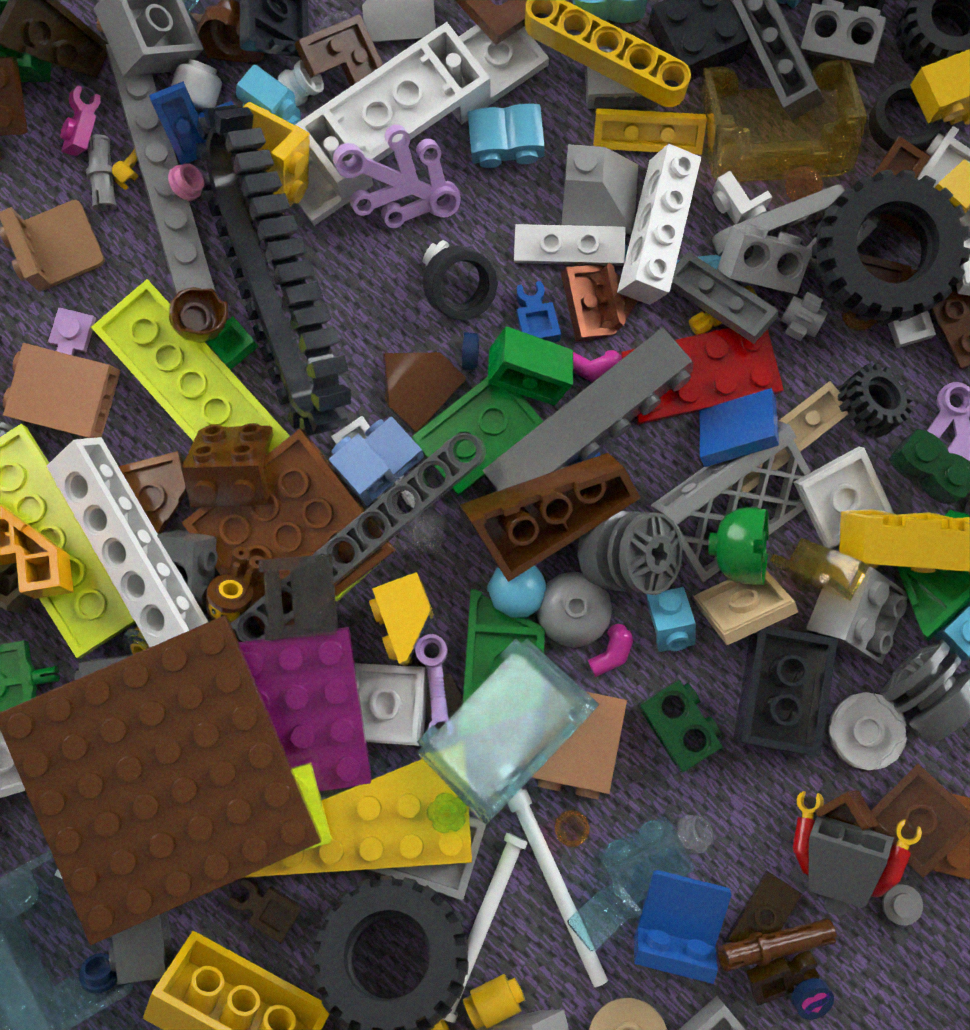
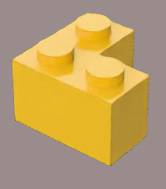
[910,49,970,125]

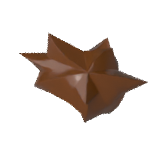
[189,0,264,64]

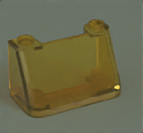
[702,60,867,182]

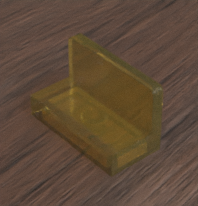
[769,538,869,601]

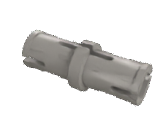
[86,134,117,212]

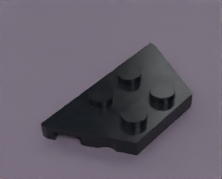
[240,0,309,57]

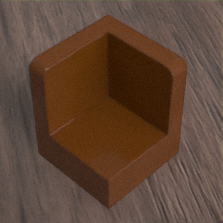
[815,790,879,831]

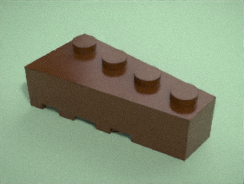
[460,453,641,582]

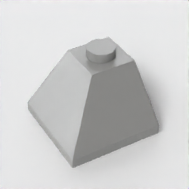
[561,144,638,235]

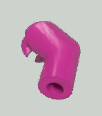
[573,350,622,383]
[587,624,633,677]

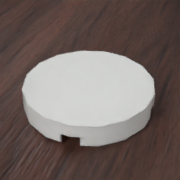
[828,692,907,770]

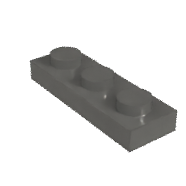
[671,251,778,344]

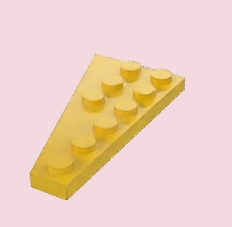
[242,741,472,878]

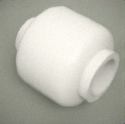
[171,59,222,114]

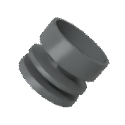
[578,511,683,595]
[880,639,970,744]

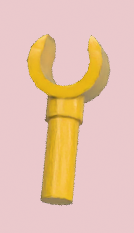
[112,149,138,190]

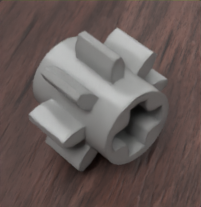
[780,292,828,341]

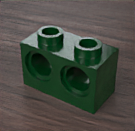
[637,680,723,772]

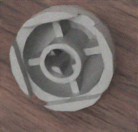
[536,571,613,648]

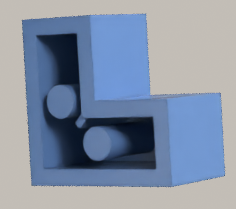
[329,416,424,507]

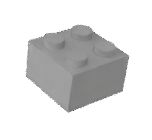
[94,0,203,76]

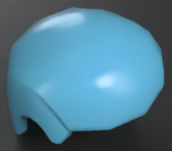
[487,566,546,617]

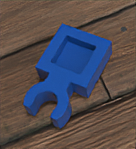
[516,281,561,342]

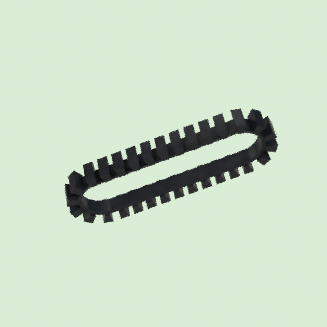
[195,104,351,436]

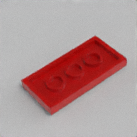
[620,328,784,425]

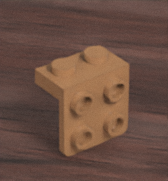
[0,200,105,292]

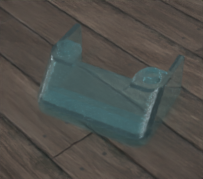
[0,850,136,1030]

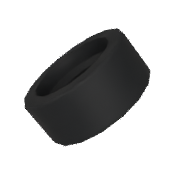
[869,80,943,151]
[422,245,498,321]

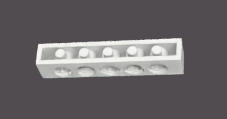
[47,437,208,648]

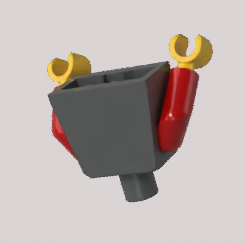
[793,791,922,916]

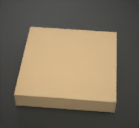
[693,571,798,645]

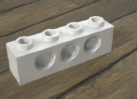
[617,144,701,305]

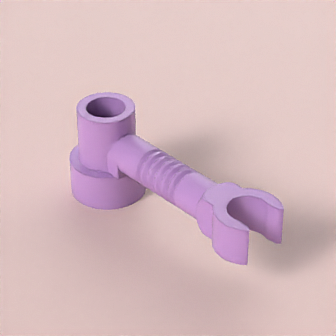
[415,634,455,740]

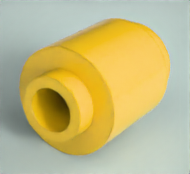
[463,974,525,1030]

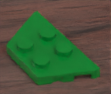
[896,510,970,641]
[460,589,545,738]

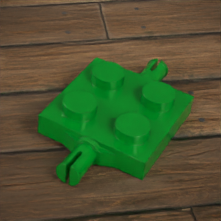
[0,640,60,712]

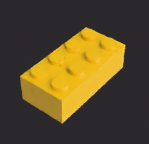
[143,931,330,1030]

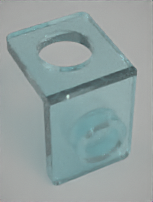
[567,881,642,951]

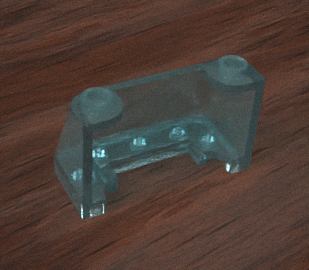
[417,638,599,825]

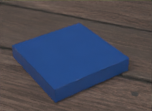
[699,388,779,467]

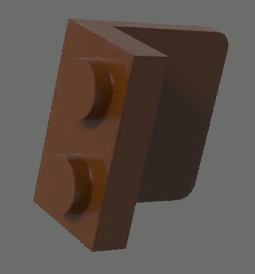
[181,423,274,507]

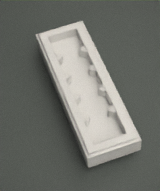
[514,224,626,266]

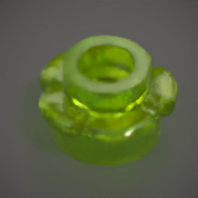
[427,793,467,833]

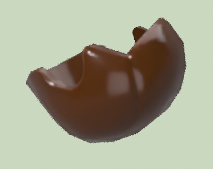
[169,287,228,343]

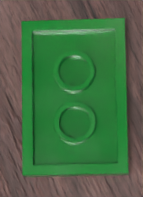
[411,377,544,497]

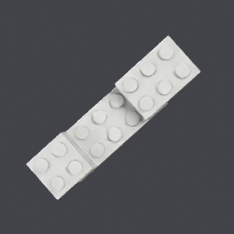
[295,22,549,226]

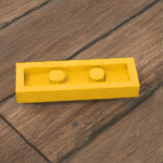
[593,108,707,155]

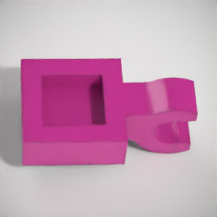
[60,85,100,156]

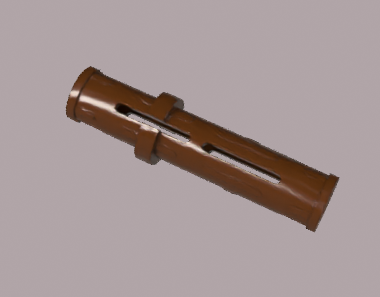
[717,918,837,972]

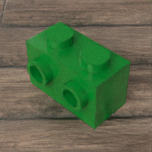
[487,326,573,406]

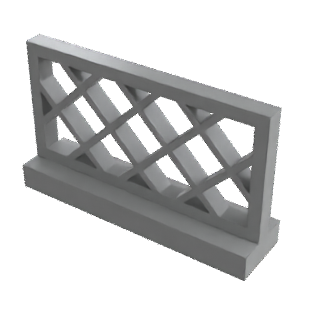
[651,420,811,582]

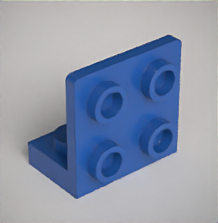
[634,870,732,984]

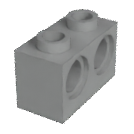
[800,0,886,67]
[717,224,812,294]

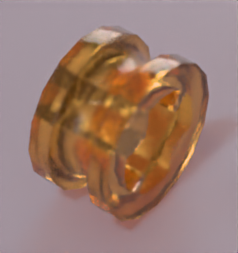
[554,810,590,847]

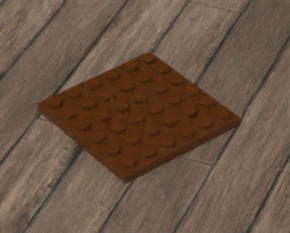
[0,615,322,945]

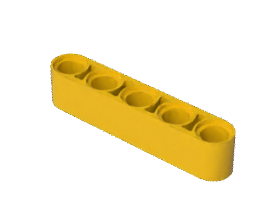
[525,0,691,107]

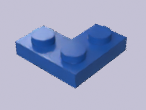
[149,81,234,165]

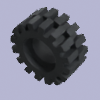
[838,363,913,438]

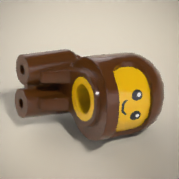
[206,547,266,624]

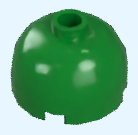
[709,507,769,585]

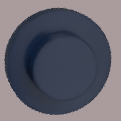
[79,953,117,993]

